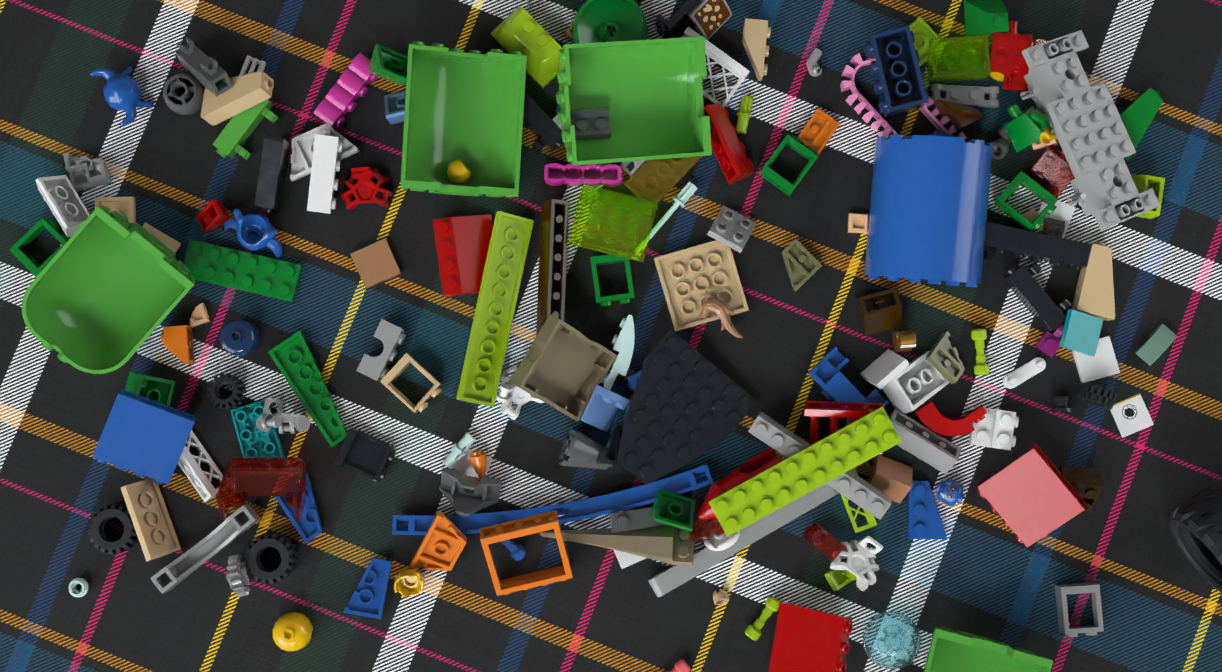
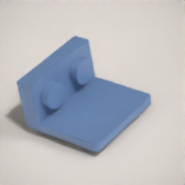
[581,385,630,432]

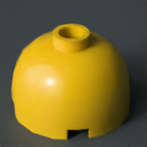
[272,612,313,652]

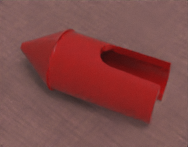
[697,447,783,520]

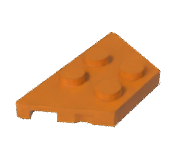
[409,511,467,571]

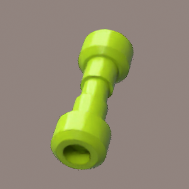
[971,329,990,375]
[745,596,780,641]

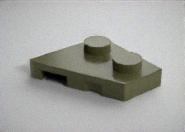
[781,238,822,292]
[925,331,965,384]

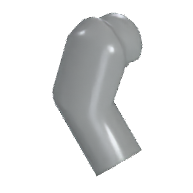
[806,48,822,77]

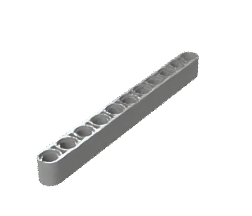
[648,484,839,597]

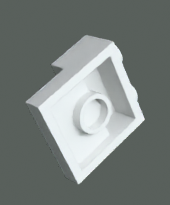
[969,406,1019,451]

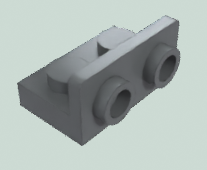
[570,107,612,140]

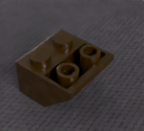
[855,288,902,336]
[1059,464,1103,512]

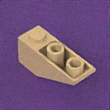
[742,18,771,81]

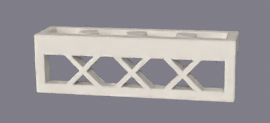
[178,430,230,503]

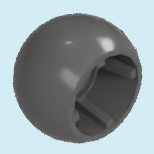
[163,73,205,115]

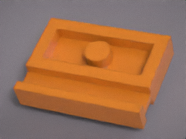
[797,108,841,155]

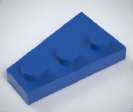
[274,473,323,543]
[907,480,947,540]
[343,558,393,619]

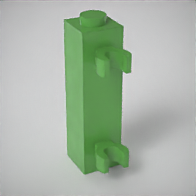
[212,99,278,160]

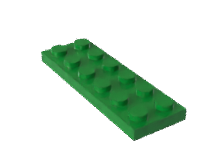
[184,239,302,303]

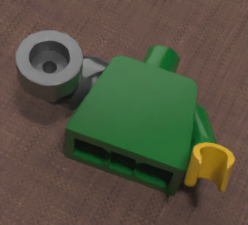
[991,103,1056,159]

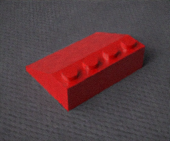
[433,214,493,298]

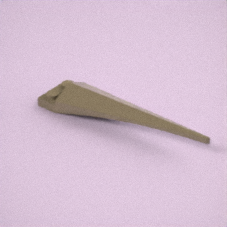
[539,525,696,566]

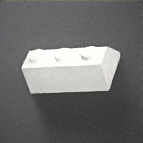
[36,175,90,237]

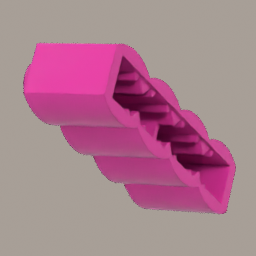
[314,53,378,129]
[544,163,622,187]

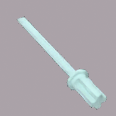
[630,181,698,258]

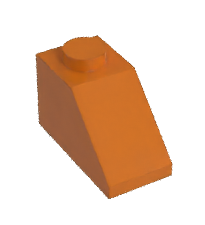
[161,325,194,365]

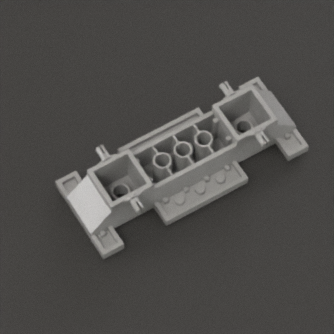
[1020,30,1160,231]

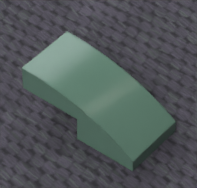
[1135,323,1177,366]

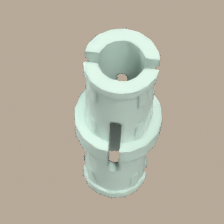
[442,432,476,469]

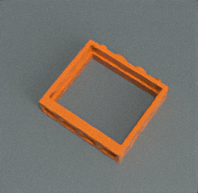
[479,510,573,596]

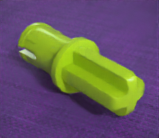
[736,95,753,134]

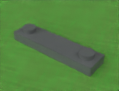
[609,507,667,533]

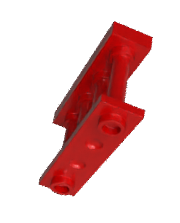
[804,401,884,454]

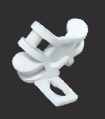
[496,365,544,420]
[830,536,883,591]

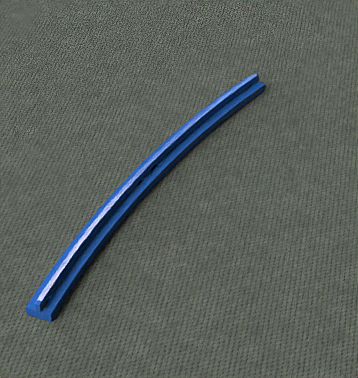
[392,464,713,535]

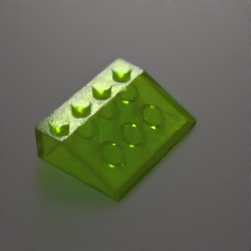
[569,184,658,262]

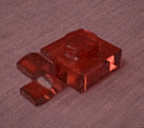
[689,519,724,542]

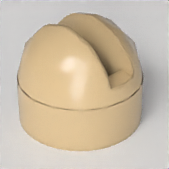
[713,589,729,605]

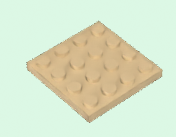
[654,240,749,332]

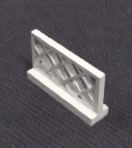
[681,27,750,108]

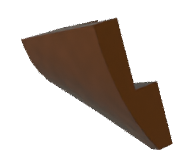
[934,99,984,130]

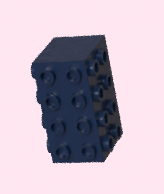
[864,25,929,117]

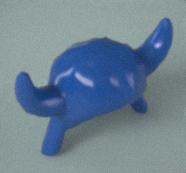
[90,66,153,126]
[224,209,283,259]

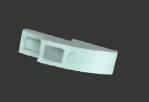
[601,314,635,390]

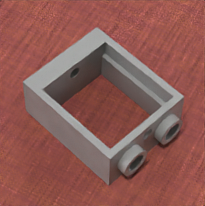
[1055,582,1104,637]

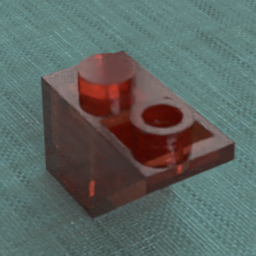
[802,522,845,562]

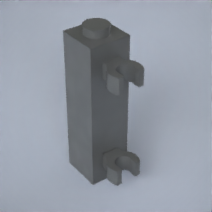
[175,37,233,97]

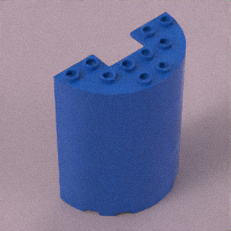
[864,135,993,287]

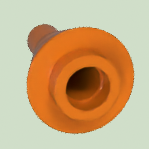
[468,449,487,478]

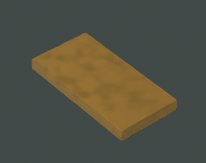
[624,156,703,210]

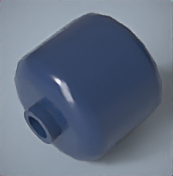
[219,319,261,356]

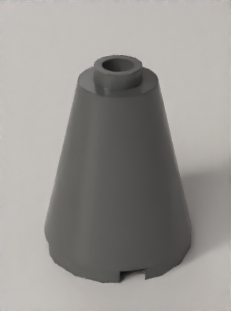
[559,428,612,470]

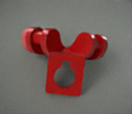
[341,167,392,210]

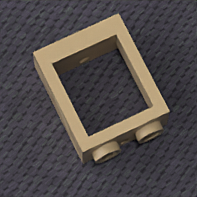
[380,353,442,413]

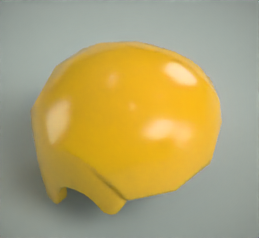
[394,569,424,597]

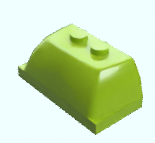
[490,6,562,88]

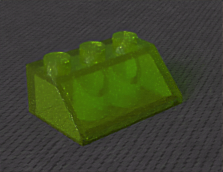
[927,35,991,82]

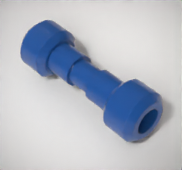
[487,523,527,561]

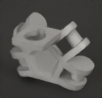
[256,398,310,434]

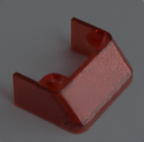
[216,457,306,521]

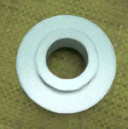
[69,578,89,597]

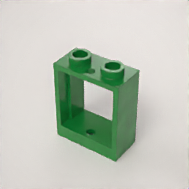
[759,134,818,196]
[994,171,1058,231]
[9,218,71,277]
[590,252,634,307]

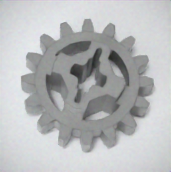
[226,554,252,598]

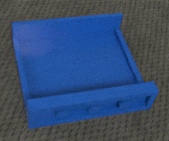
[92,388,197,484]

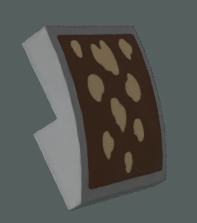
[687,0,733,40]

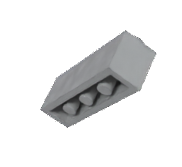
[888,409,961,474]

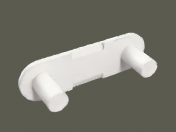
[1003,357,1046,389]

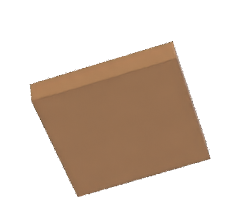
[351,238,401,289]

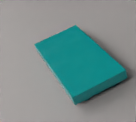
[230,400,289,484]

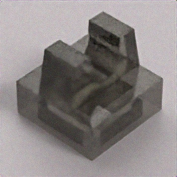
[1041,217,1065,238]

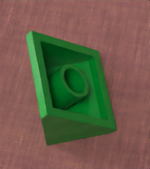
[368,44,408,85]
[650,489,696,531]

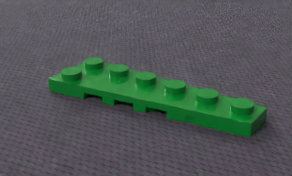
[268,331,348,447]

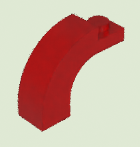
[915,400,987,436]

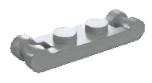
[931,84,999,108]

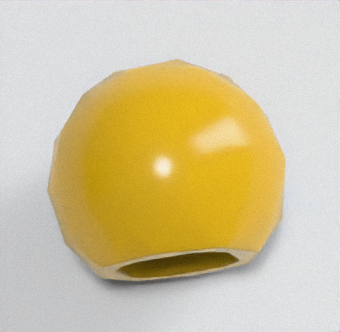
[447,160,471,184]

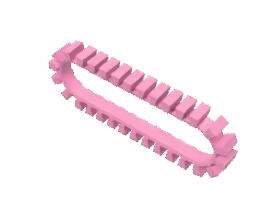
[840,53,967,139]

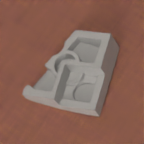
[63,153,112,192]

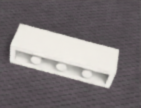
[307,133,343,214]

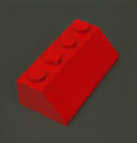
[704,103,754,185]

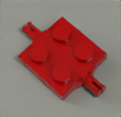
[989,21,1033,87]

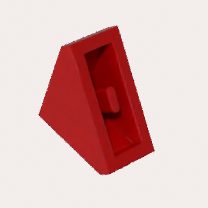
[196,199,230,233]

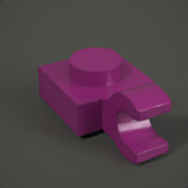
[1034,323,1064,358]

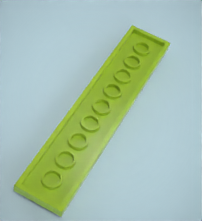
[456,211,534,407]
[708,407,902,537]

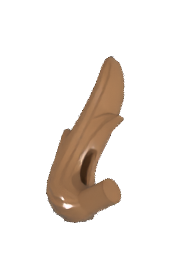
[700,298,743,338]

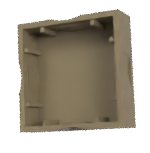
[509,315,617,422]

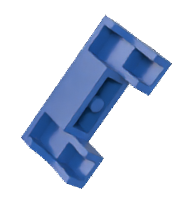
[808,347,889,419]

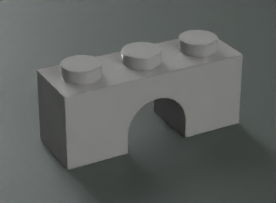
[356,319,406,381]

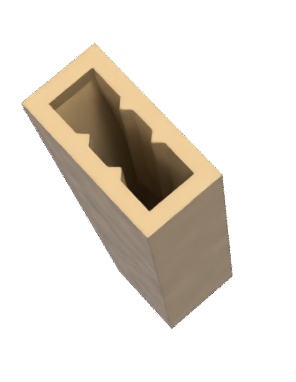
[200,71,274,126]
[1071,242,1115,321]

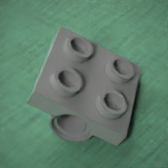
[707,205,756,253]

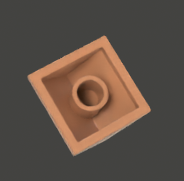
[867,455,913,504]

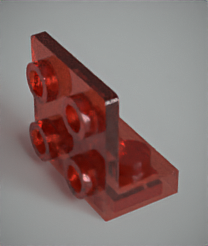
[1027,145,1074,198]

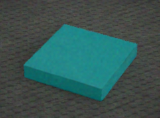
[1059,309,1103,356]

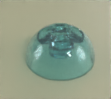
[863,611,921,669]

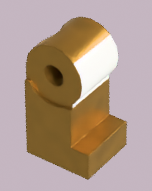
[892,330,916,352]

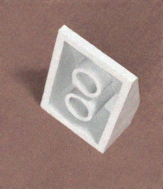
[882,350,950,414]

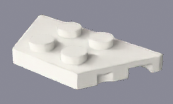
[290,123,359,181]

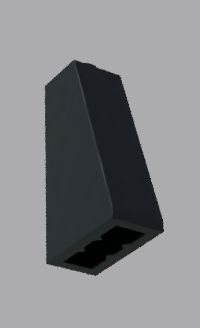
[255,135,292,214]

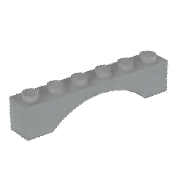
[150,504,261,594]

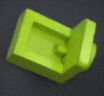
[824,561,857,591]

